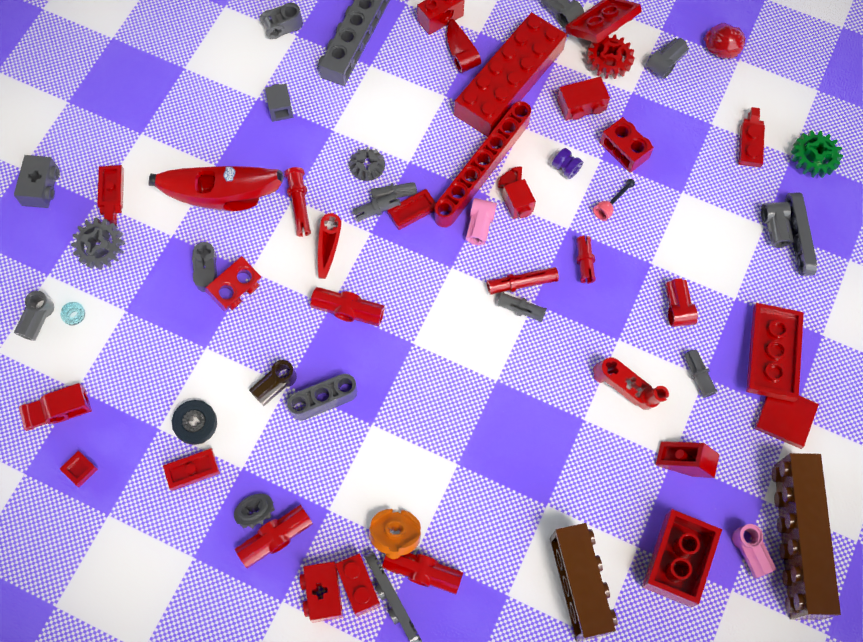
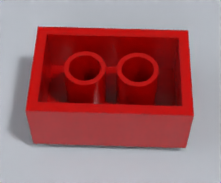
[642,509,722,608]

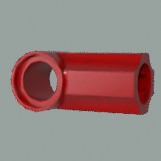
[665,278,698,327]

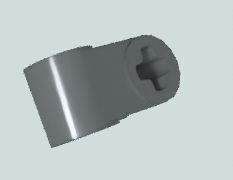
[260,2,303,39]

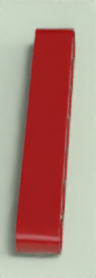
[434,101,531,228]

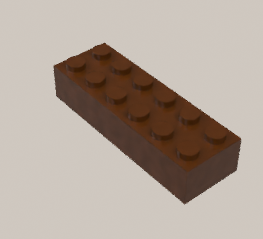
[771,453,841,620]

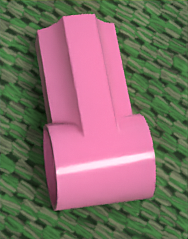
[466,198,497,246]
[732,524,777,579]

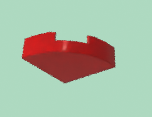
[498,166,523,189]

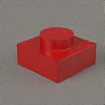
[60,450,98,488]

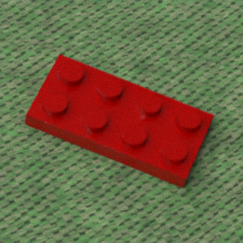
[746,303,804,402]

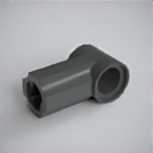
[541,0,584,28]
[646,38,689,79]
[761,201,794,248]
[13,290,55,341]

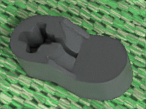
[192,242,217,292]

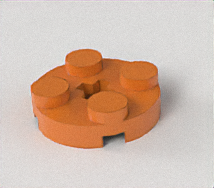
[368,509,421,559]

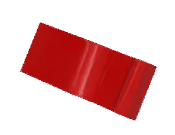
[19,383,92,431]

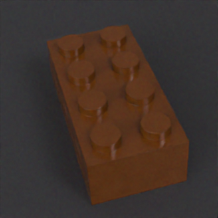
[549,523,618,642]

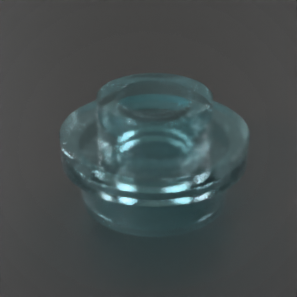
[60,302,86,326]

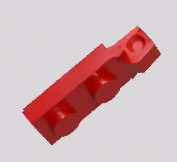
[738,107,765,168]
[97,165,124,226]

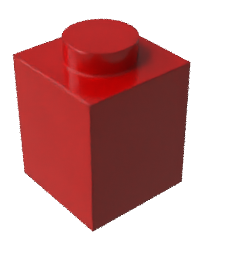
[502,179,536,219]

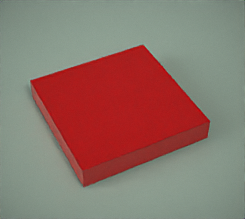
[754,395,819,449]

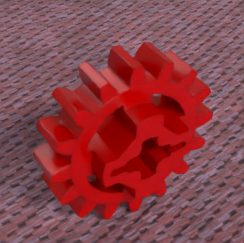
[587,34,635,79]

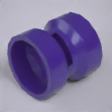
[552,148,584,179]

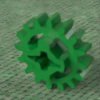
[791,130,843,178]

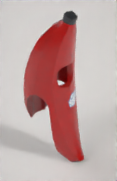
[148,166,284,211]

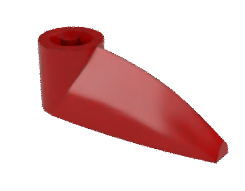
[447,19,481,73]
[318,213,342,279]

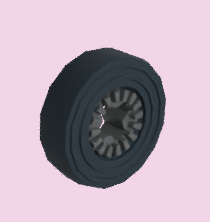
[171,400,218,445]

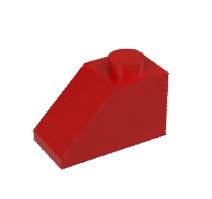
[656,441,720,478]

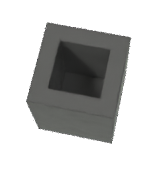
[265,83,294,122]

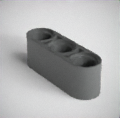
[287,374,358,421]

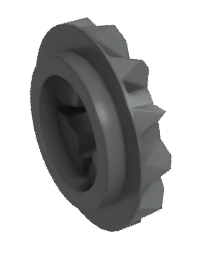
[349,147,385,181]
[234,494,275,529]

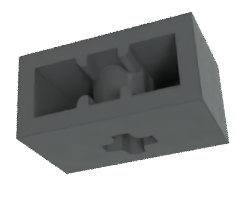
[14,155,60,208]

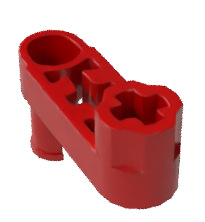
[593,357,669,410]

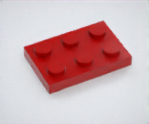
[565,0,642,43]

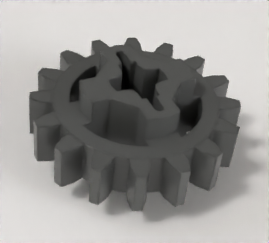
[71,218,125,270]

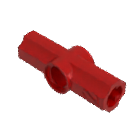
[310,287,385,327]
[234,504,313,569]
[382,553,464,595]

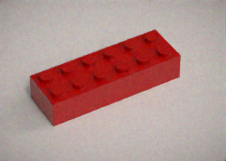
[454,12,567,137]

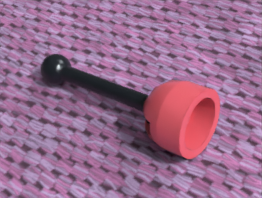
[593,179,635,221]

